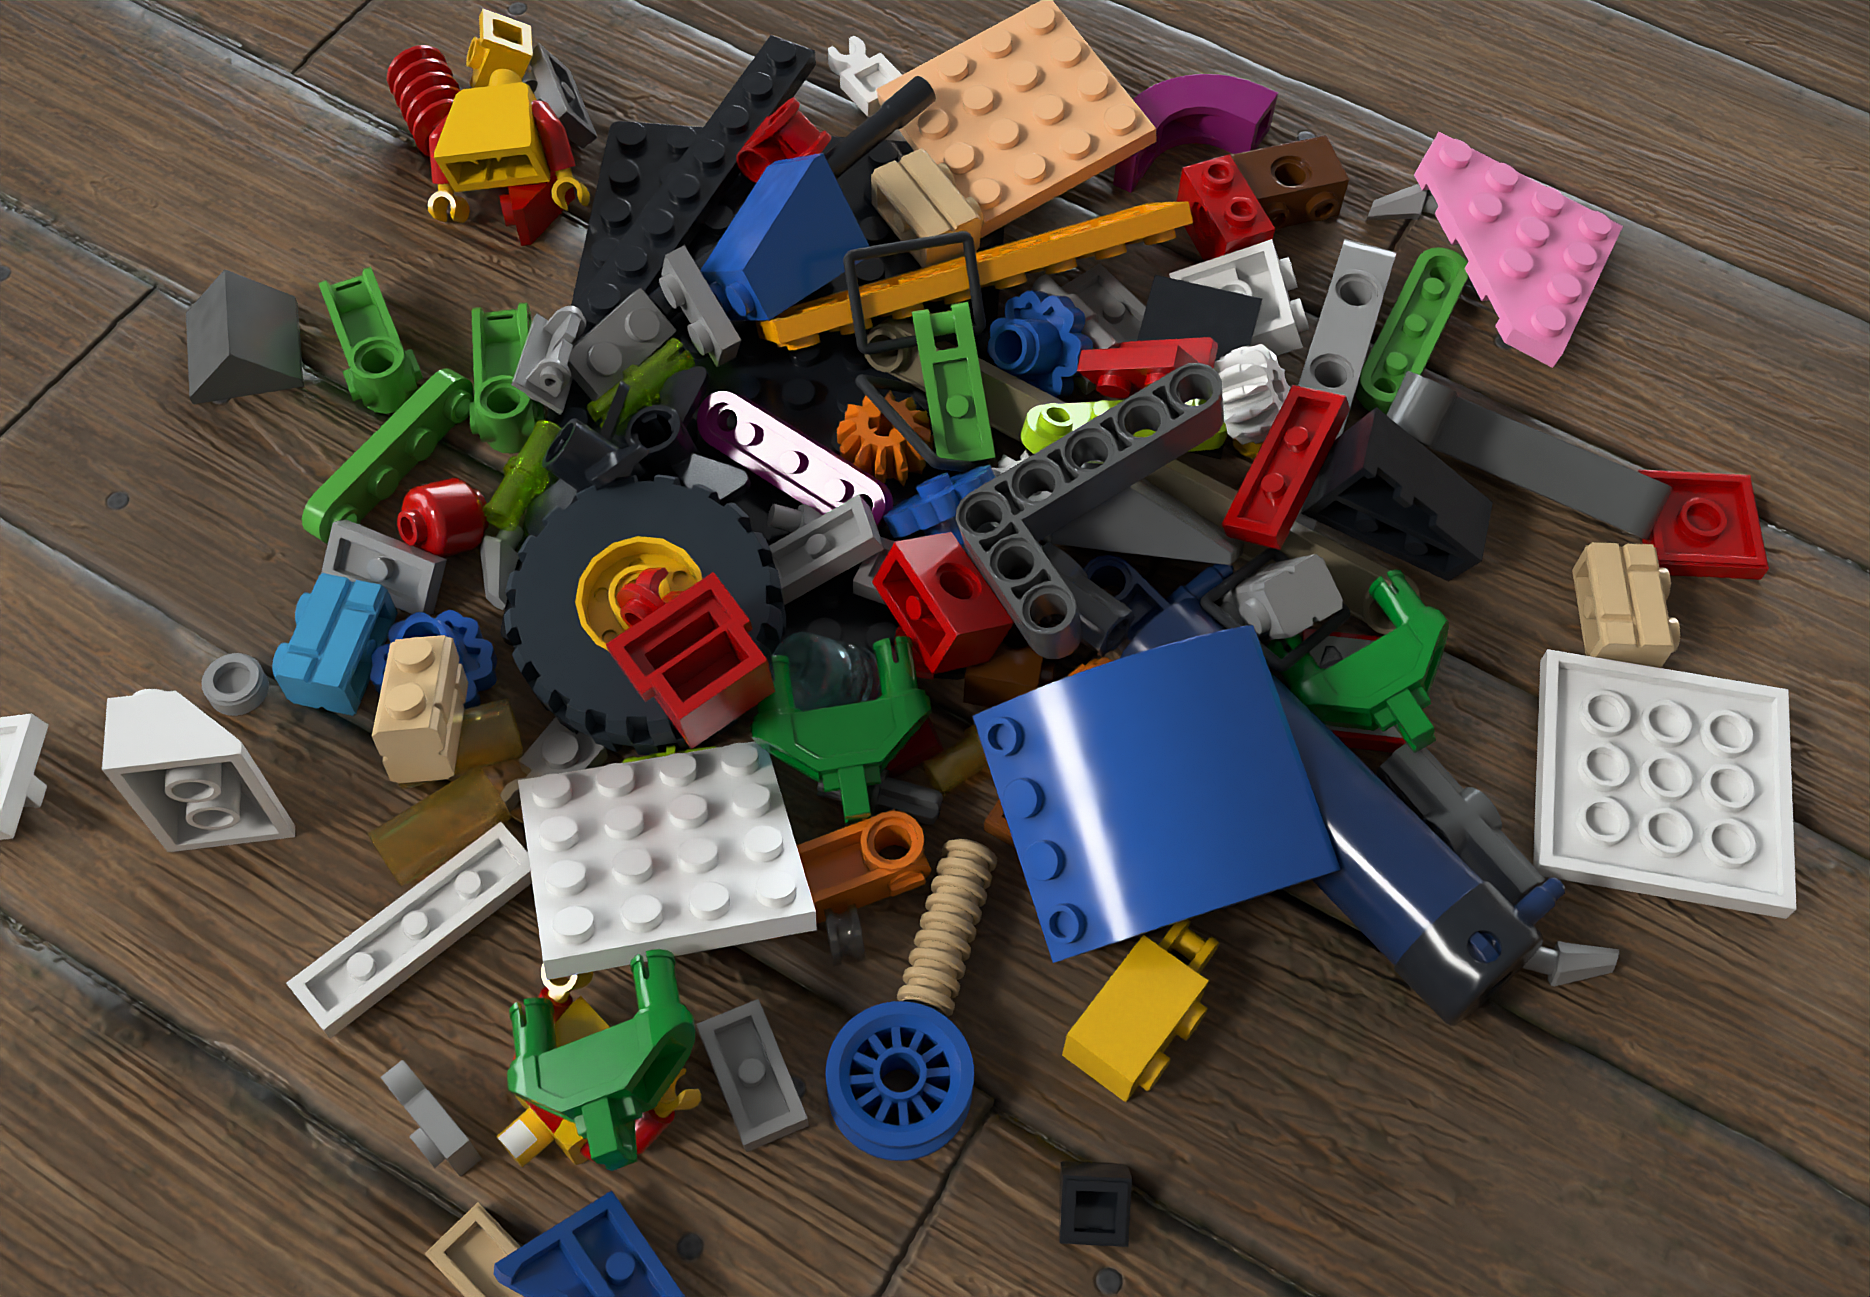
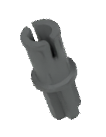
[817,769,943,825]

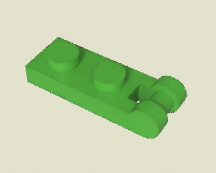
[912,302,996,462]

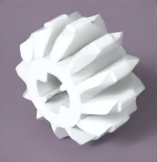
[1213,344,1291,445]

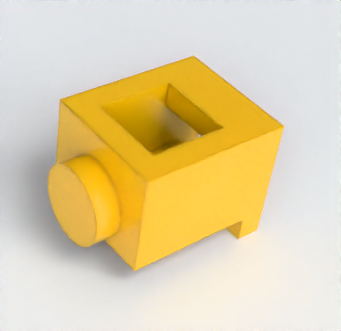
[466,9,533,88]

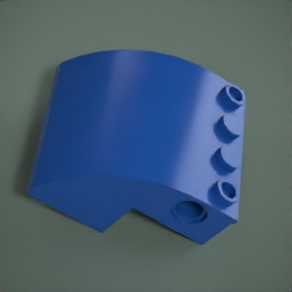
[973,625,1341,963]

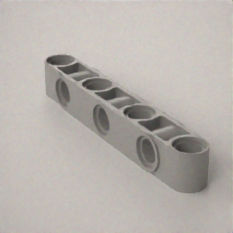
[1295,239,1396,530]

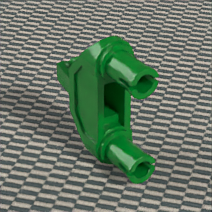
[1266,569,1449,753]
[750,636,932,824]
[507,949,696,1171]

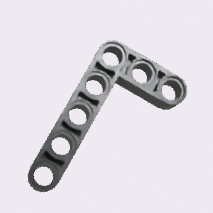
[956,363,1224,659]
[1387,371,1673,540]

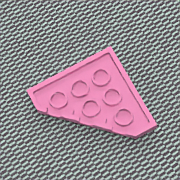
[1414,132,1623,368]

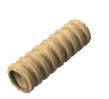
[897,839,997,1017]

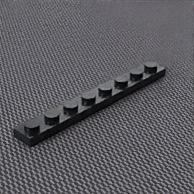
[573,35,816,333]

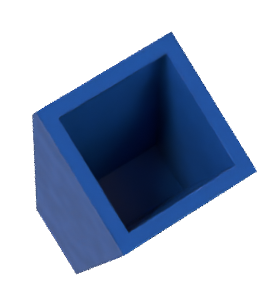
[700,153,870,320]

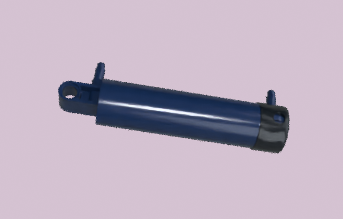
[1083,555,1565,1026]

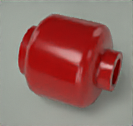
[397,478,490,558]

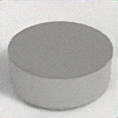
[202,653,269,716]

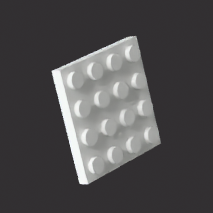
[1533,649,1796,919]
[518,741,817,980]

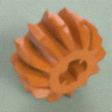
[837,390,934,487]

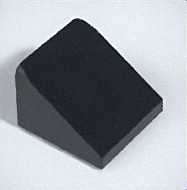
[1059,1161,1132,1247]

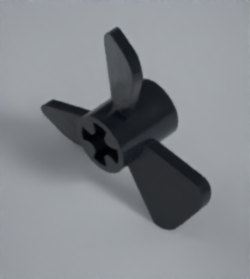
[620,366,751,506]
[525,380,650,537]

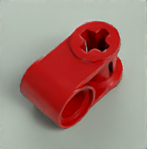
[736,97,831,183]

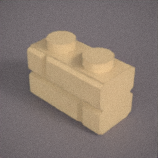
[871,148,984,268]
[1572,542,1680,668]
[372,635,468,784]

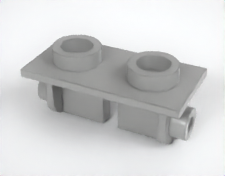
[511,306,586,414]

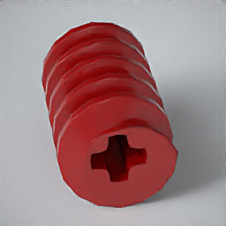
[386,45,460,157]

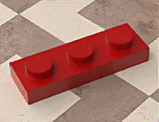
[1222,385,1350,550]

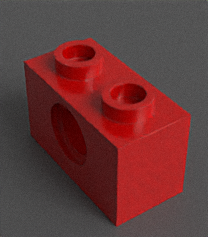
[1176,154,1275,262]
[872,532,1014,675]

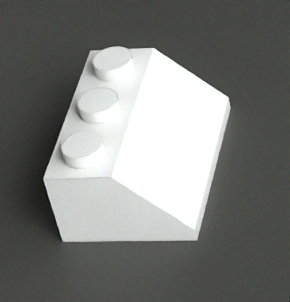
[102,689,295,852]

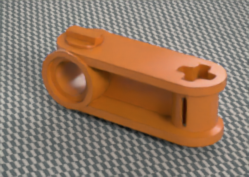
[771,809,931,939]

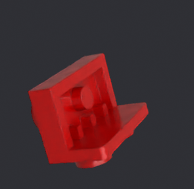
[1077,337,1218,399]

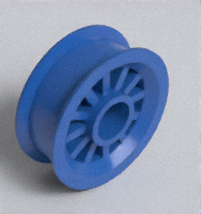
[826,1001,974,1161]

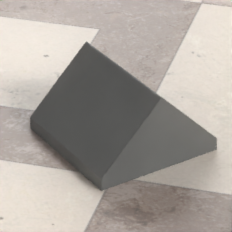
[186,269,304,404]

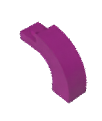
[1113,74,1278,193]

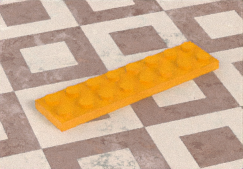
[755,201,1193,350]

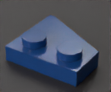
[493,1190,685,1297]

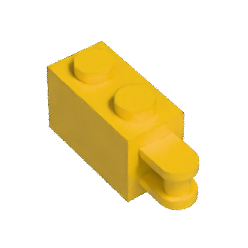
[1062,920,1220,1102]

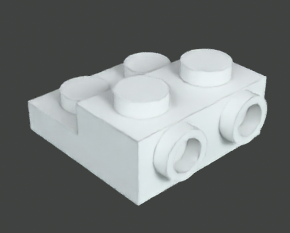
[1169,239,1309,356]

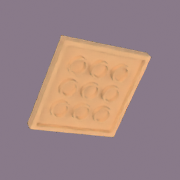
[876,0,1157,239]

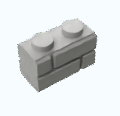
[1215,554,1343,641]

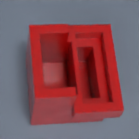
[606,572,775,749]

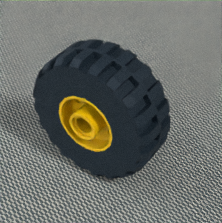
[504,475,786,755]

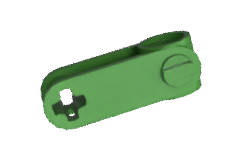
[318,266,423,414]
[469,302,546,453]

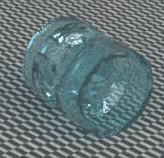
[769,632,881,711]

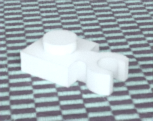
[828,36,902,117]

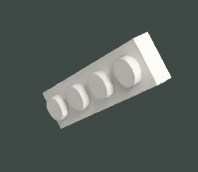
[286,822,532,1038]

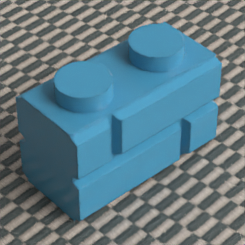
[272,573,398,716]

